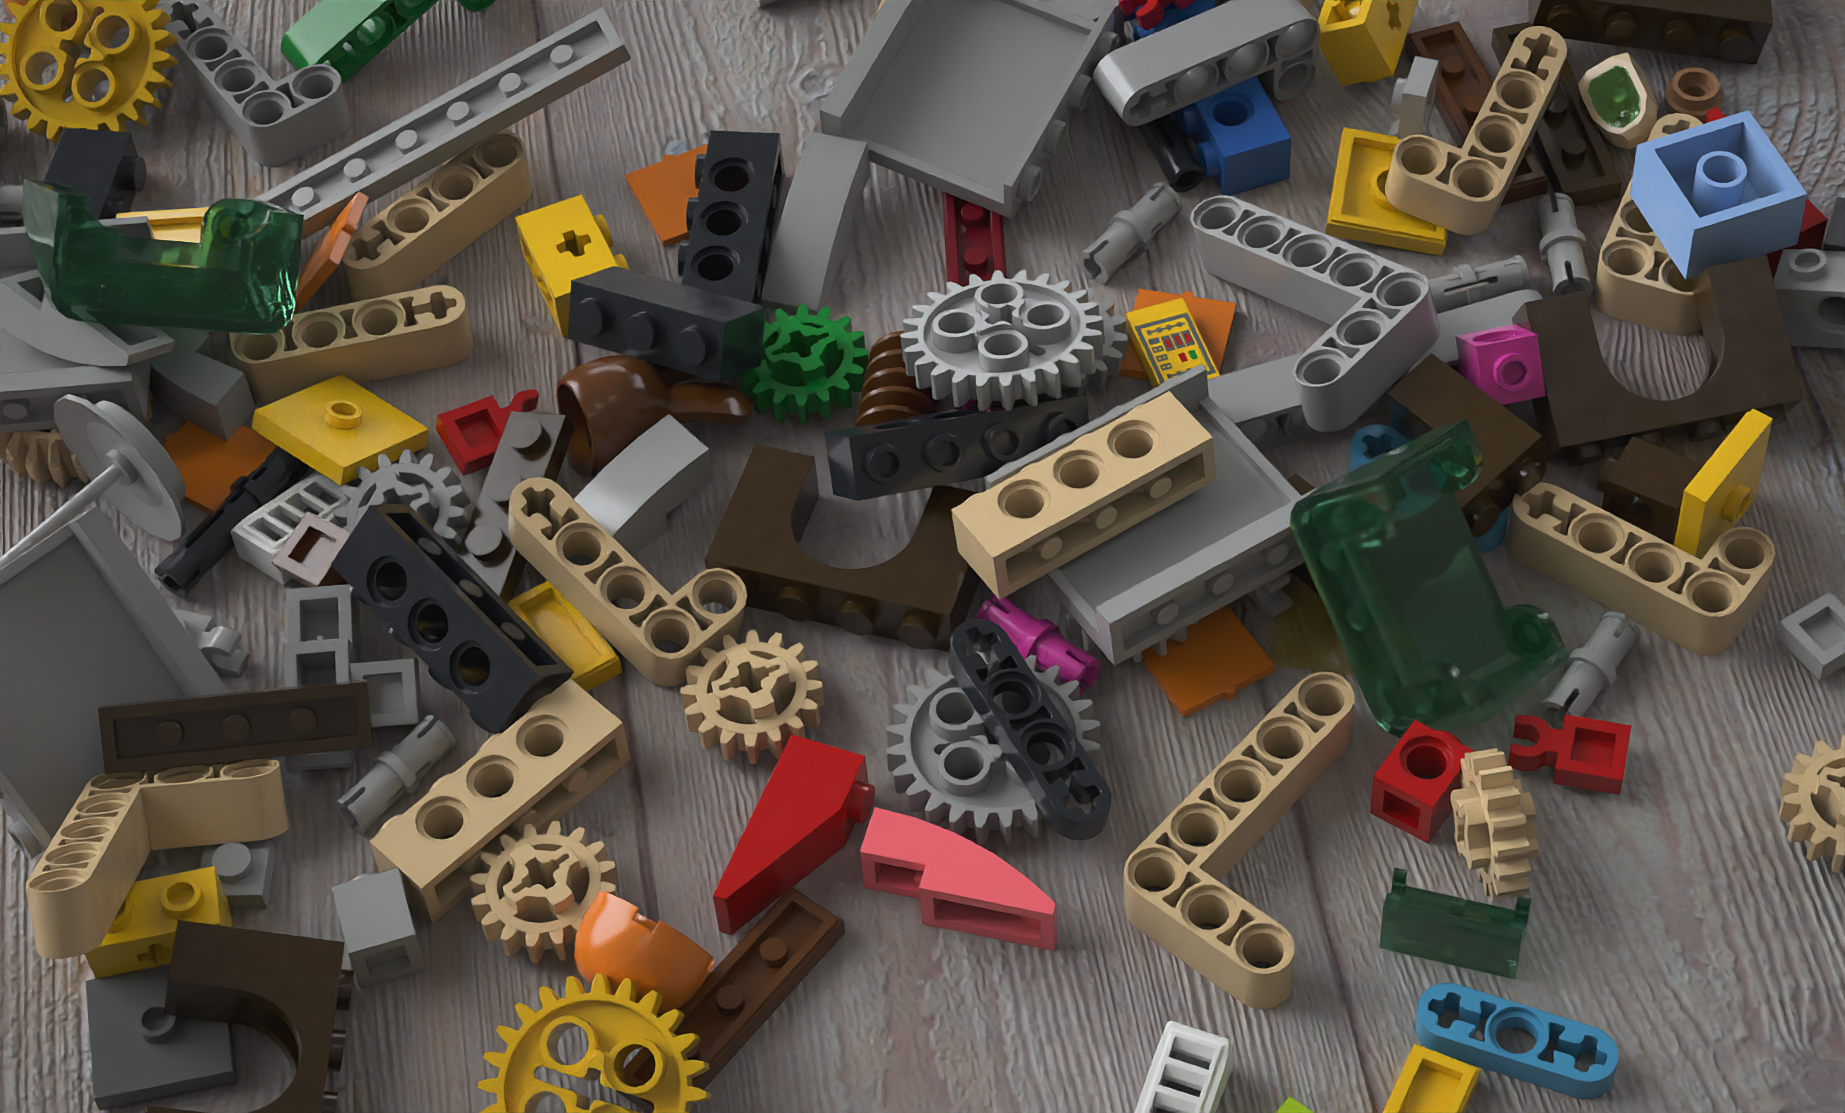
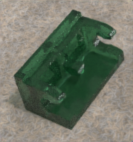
[1379,867,1532,980]

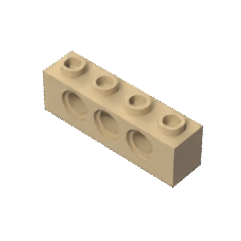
[951,391,1216,600]
[369,678,630,924]

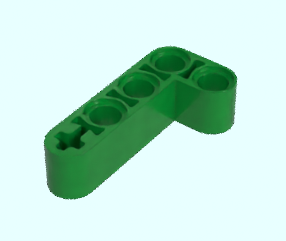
[281,0,495,84]

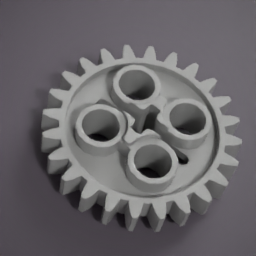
[900,270,1105,411]
[886,651,1101,845]

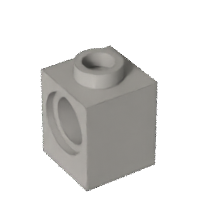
[332,868,426,989]

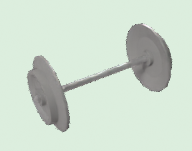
[0,394,186,569]

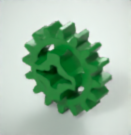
[738,304,869,424]

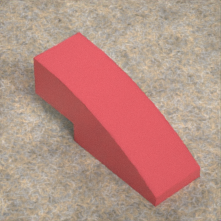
[860,807,1057,951]

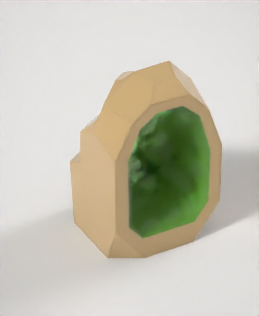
[1578,52,1659,150]

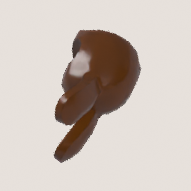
[556,354,752,475]

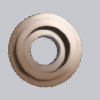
[1664,67,1724,121]

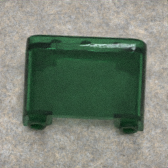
[21,179,304,335]
[1290,418,1569,738]

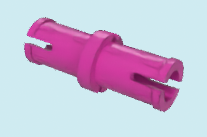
[976,594,1101,695]

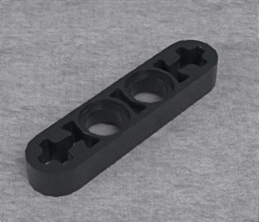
[948,619,1112,841]

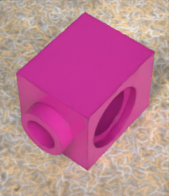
[1455,324,1546,405]

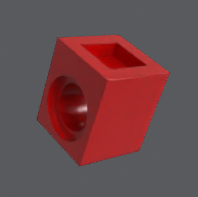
[1370,720,1474,844]

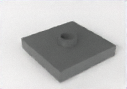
[85,964,238,1111]

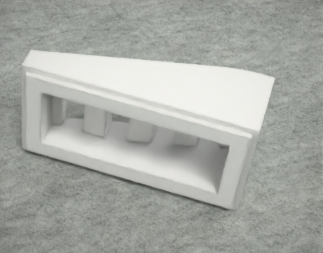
[230,471,350,585]
[1134,1021,1234,1113]

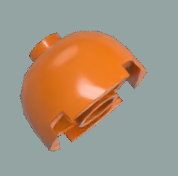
[574,891,715,1016]

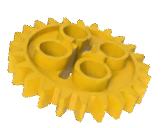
[0,0,178,144]
[478,974,711,1113]

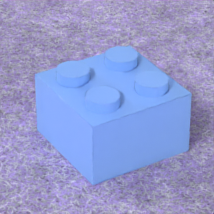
[1630,110,1807,280]

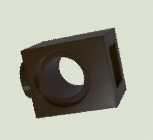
[1596,436,1704,545]

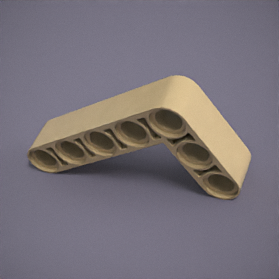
[1124,671,1355,1010]
[26,758,289,959]

